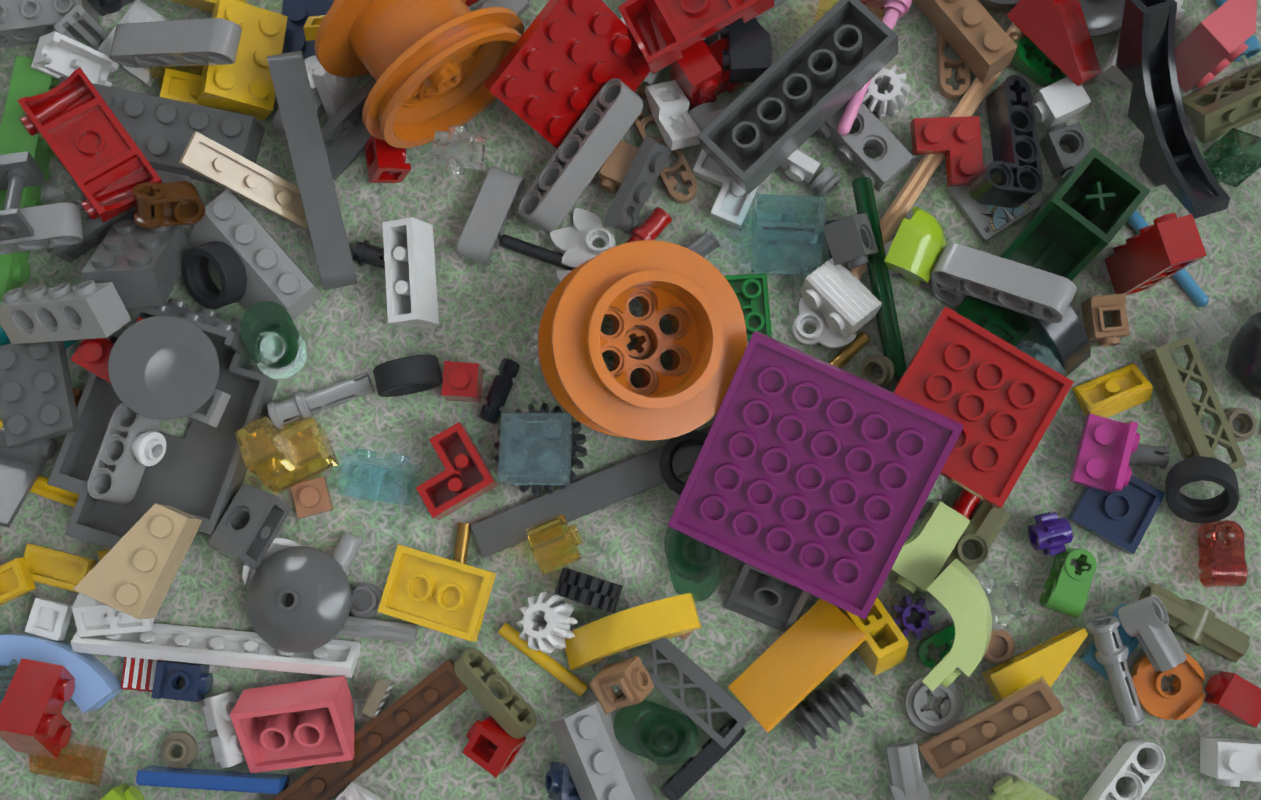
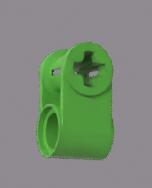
[1040,548,1097,618]

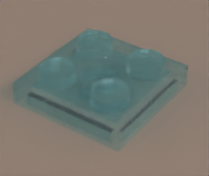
[498,413,573,485]

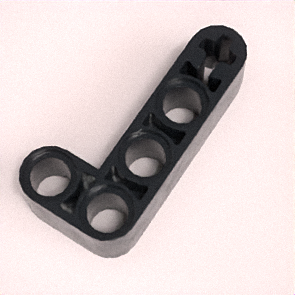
[968,75,1043,208]

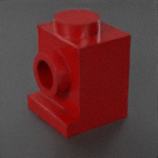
[364,135,411,183]
[462,716,527,778]

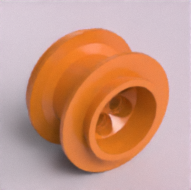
[314,0,524,148]
[537,240,747,441]

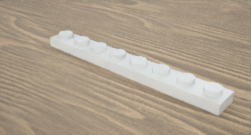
[70,623,360,678]

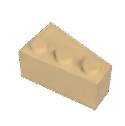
[73,503,202,619]

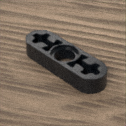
[660,717,746,800]

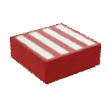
[121,657,163,692]

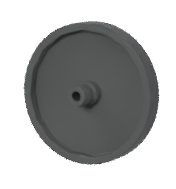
[108,316,219,420]

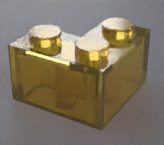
[235,417,338,494]

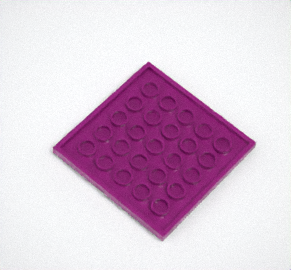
[667,331,963,620]

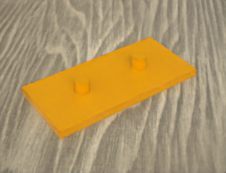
[728,598,867,733]

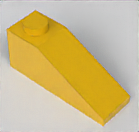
[836,597,909,676]
[982,627,1088,701]

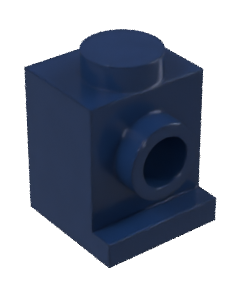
[151,661,213,702]

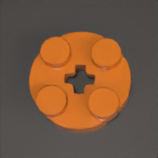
[1130,652,1205,720]

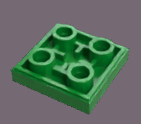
[724,273,772,342]

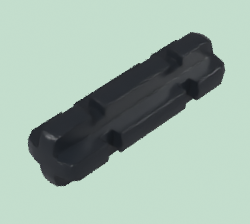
[479,358,520,424]

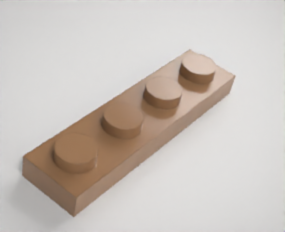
[918,676,1064,779]

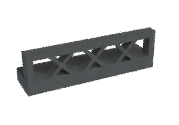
[321,77,376,180]
[618,637,753,749]

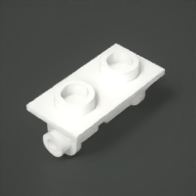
[202,690,246,769]

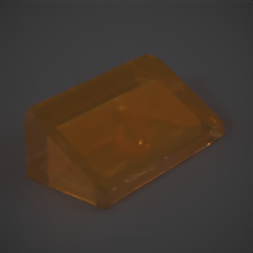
[29,742,108,786]

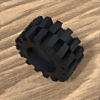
[554,567,623,613]

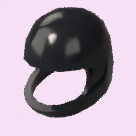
[1225,312,1261,400]

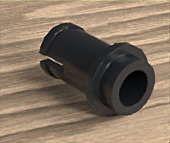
[353,240,385,269]

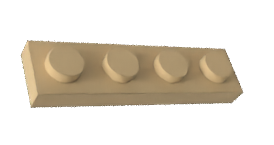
[178,131,308,229]

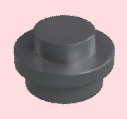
[350,583,382,618]

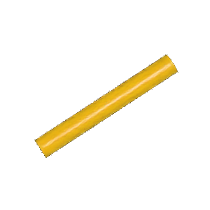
[498,622,588,697]

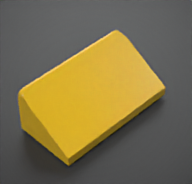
[1072,363,1153,418]

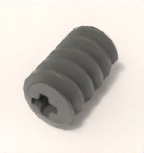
[792,674,872,750]

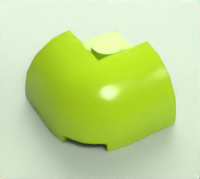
[885,206,947,287]

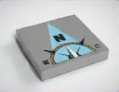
[945,158,1041,243]

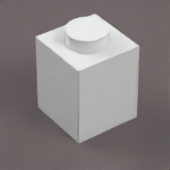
[1032,77,1091,129]

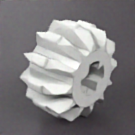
[862,64,910,120]
[516,592,578,653]

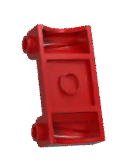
[618,0,775,74]
[17,68,162,223]

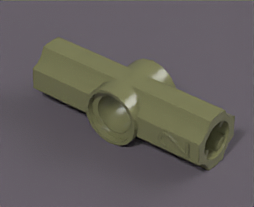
[933,500,1011,582]
[1137,583,1250,663]

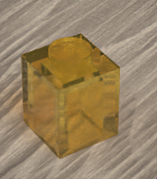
[526,514,583,575]

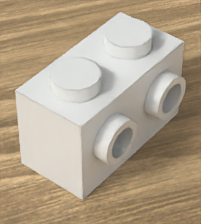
[1200,737,1261,788]

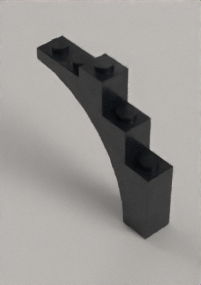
[1116,0,1230,219]

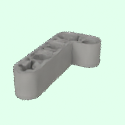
[931,243,1077,323]

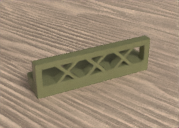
[1181,62,1261,144]
[1140,336,1246,482]

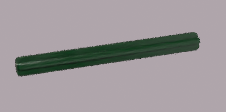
[852,177,907,378]

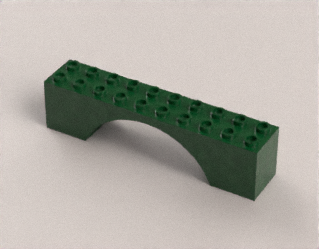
[891,148,1150,392]

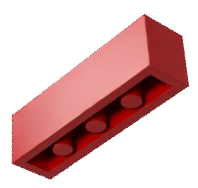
[1104,213,1207,295]

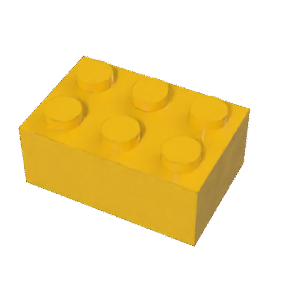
[197,0,288,120]

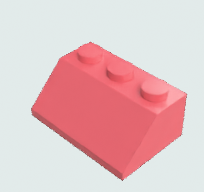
[1175,0,1257,93]
[229,675,354,773]

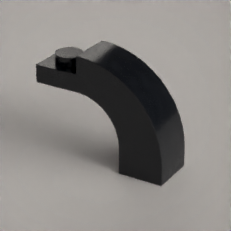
[1013,305,1091,377]

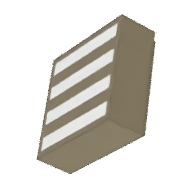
[362,677,395,718]

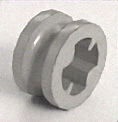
[809,166,843,199]

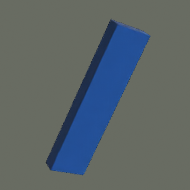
[136,766,289,794]

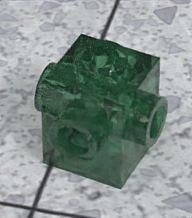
[1203,128,1261,188]

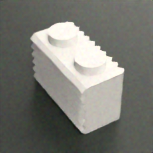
[800,258,882,339]

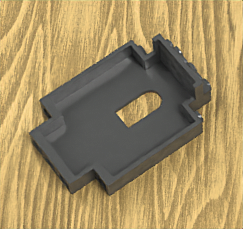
[47,298,278,549]

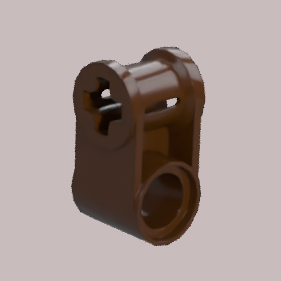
[133,181,206,229]

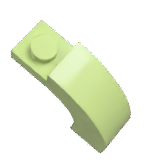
[922,558,992,692]

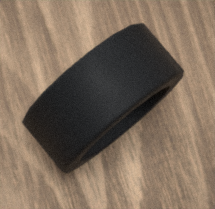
[182,241,247,309]
[373,354,443,397]
[660,430,708,495]
[1165,456,1239,524]

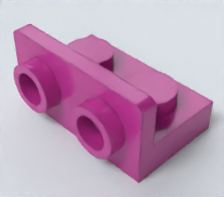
[1069,414,1140,493]

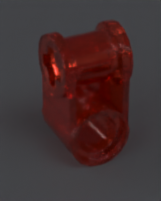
[1198,520,1248,587]

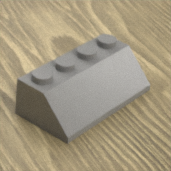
[188,189,324,338]
[549,699,656,800]

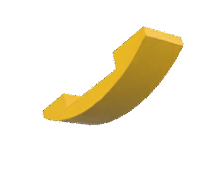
[565,593,702,671]

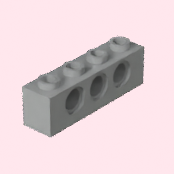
[0,0,98,49]
[816,101,914,192]
[0,280,132,344]

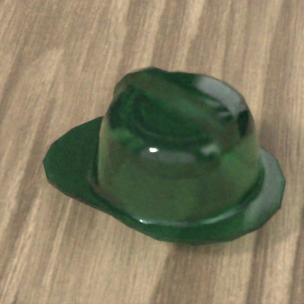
[240,301,306,379]
[664,527,720,602]
[614,700,699,766]

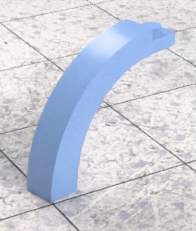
[0,633,124,713]

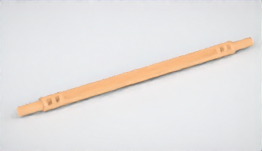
[850,22,1026,280]

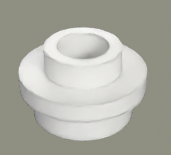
[131,431,167,466]

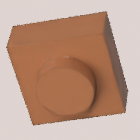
[290,476,334,519]

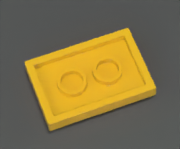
[377,544,497,642]

